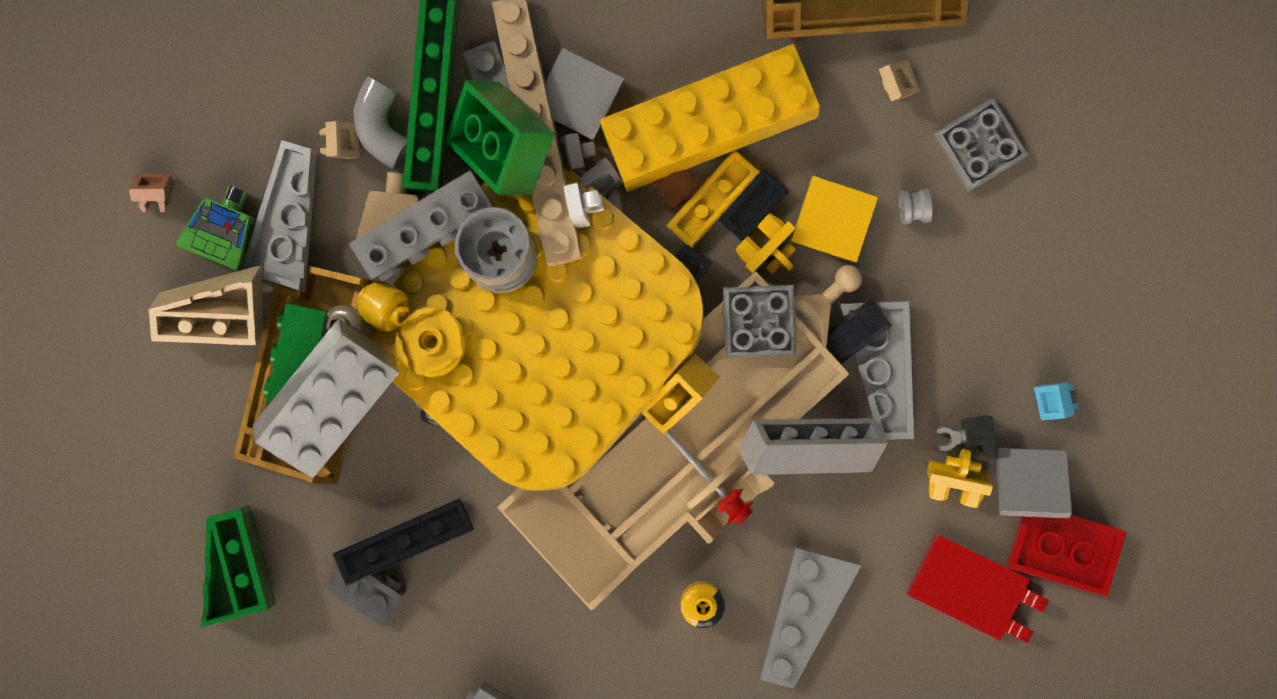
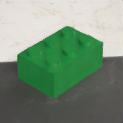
[445,80,555,195]

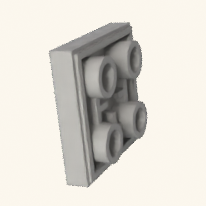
[545,48,624,141]
[933,97,1029,192]
[723,285,796,358]
[996,448,1072,518]

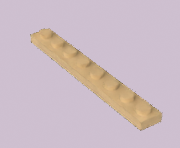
[492,0,583,267]

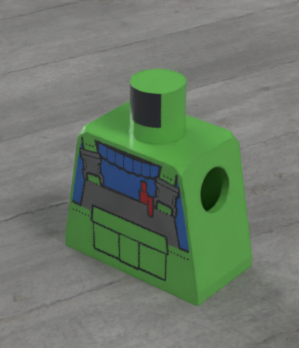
[176,185,256,271]

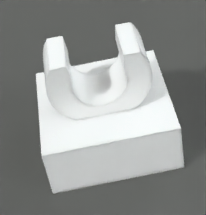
[564,183,604,229]

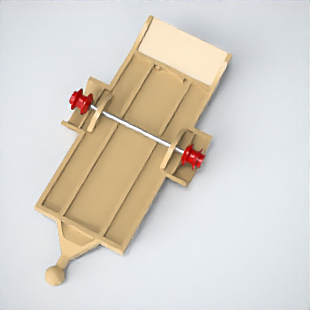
[497,265,862,610]

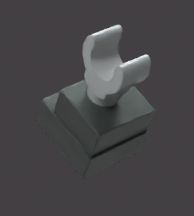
[936,415,997,452]

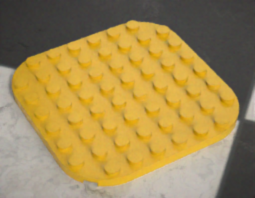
[372,166,704,491]

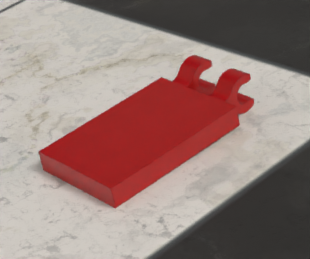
[906,533,1049,643]

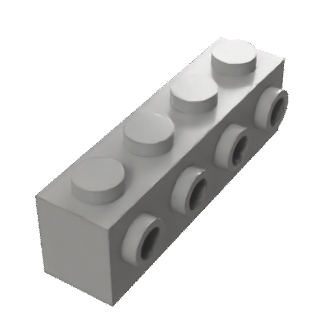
[349,171,492,283]
[739,419,888,475]

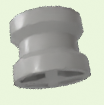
[899,188,932,225]

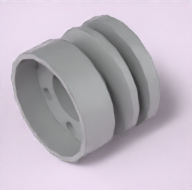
[455,207,537,293]

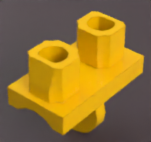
[735,213,796,275]
[926,449,993,508]

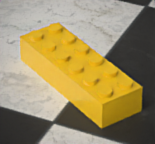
[599,44,820,192]

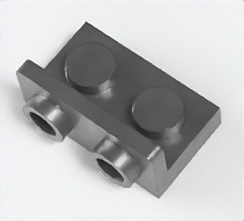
[325,570,406,627]

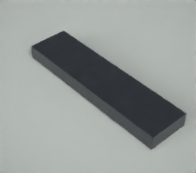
[332,498,474,587]

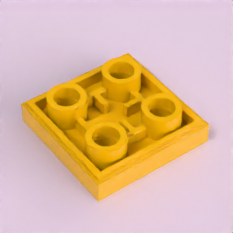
[790,176,878,263]

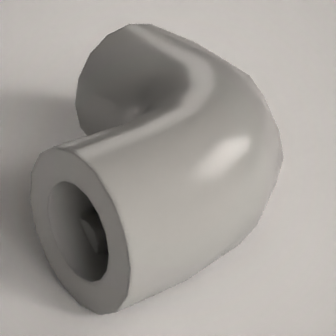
[353,76,407,170]

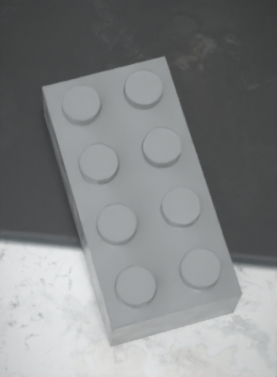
[253,319,399,478]

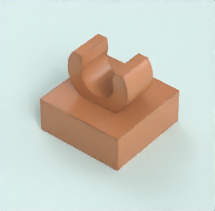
[129,174,173,212]

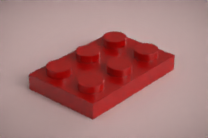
[1006,515,1127,597]

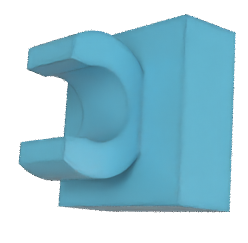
[1034,382,1079,421]

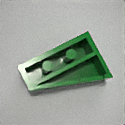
[200,505,276,628]

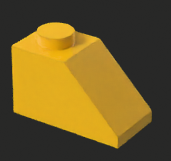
[641,353,720,434]

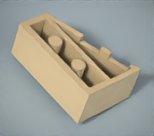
[149,265,264,345]

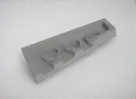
[241,140,317,292]
[840,301,914,440]
[759,546,862,689]

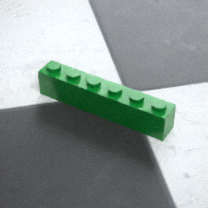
[403,0,460,193]

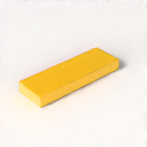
[666,150,760,248]

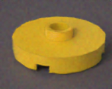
[395,306,467,377]

